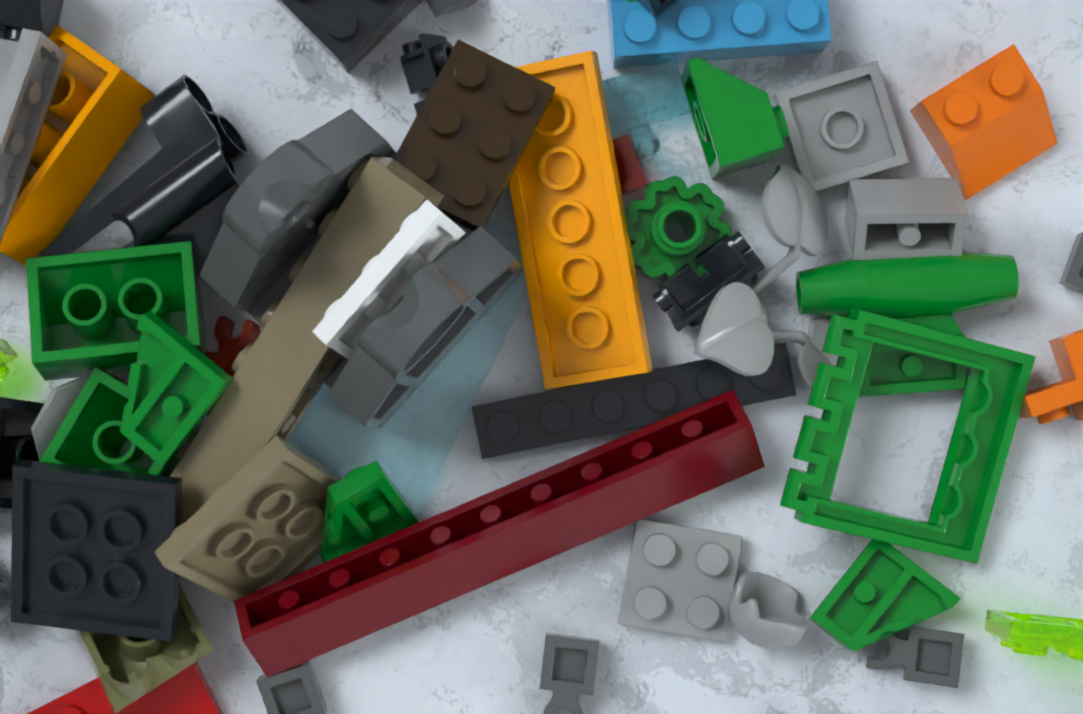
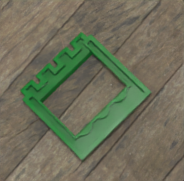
[780,308,1036,563]

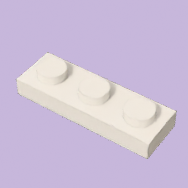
[312,200,466,359]

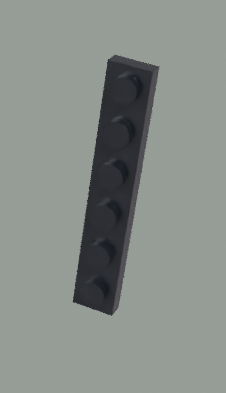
[472,343,796,459]

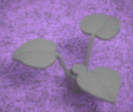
[694,164,838,388]

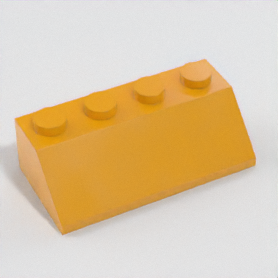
[0,25,155,266]

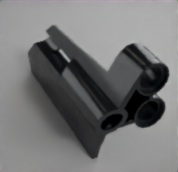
[37,75,248,277]

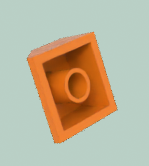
[910,44,1058,200]

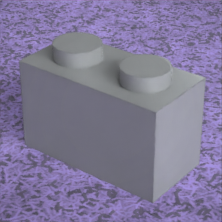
[845,178,968,260]

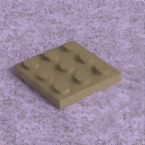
[154,435,343,602]

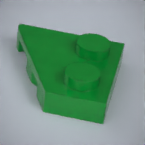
[320,460,419,563]
[809,539,960,653]

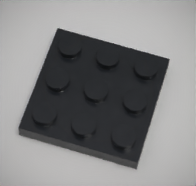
[11,460,183,642]

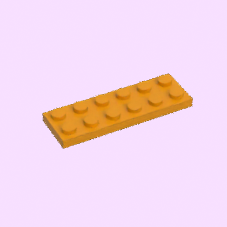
[509,50,653,390]

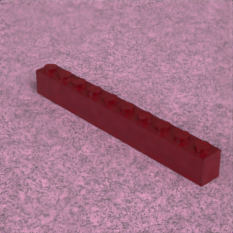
[234,390,765,678]

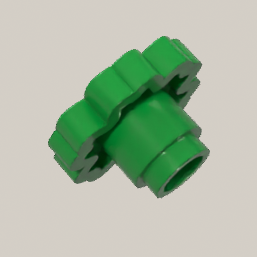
[626,176,731,279]

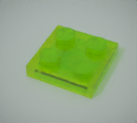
[985,609,1083,660]

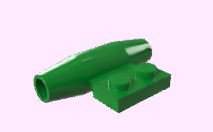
[796,251,1019,397]

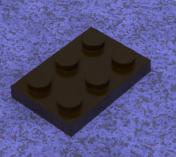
[394,39,556,231]

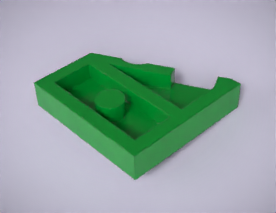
[120,311,233,467]

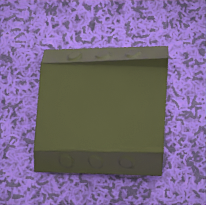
[76,584,213,714]

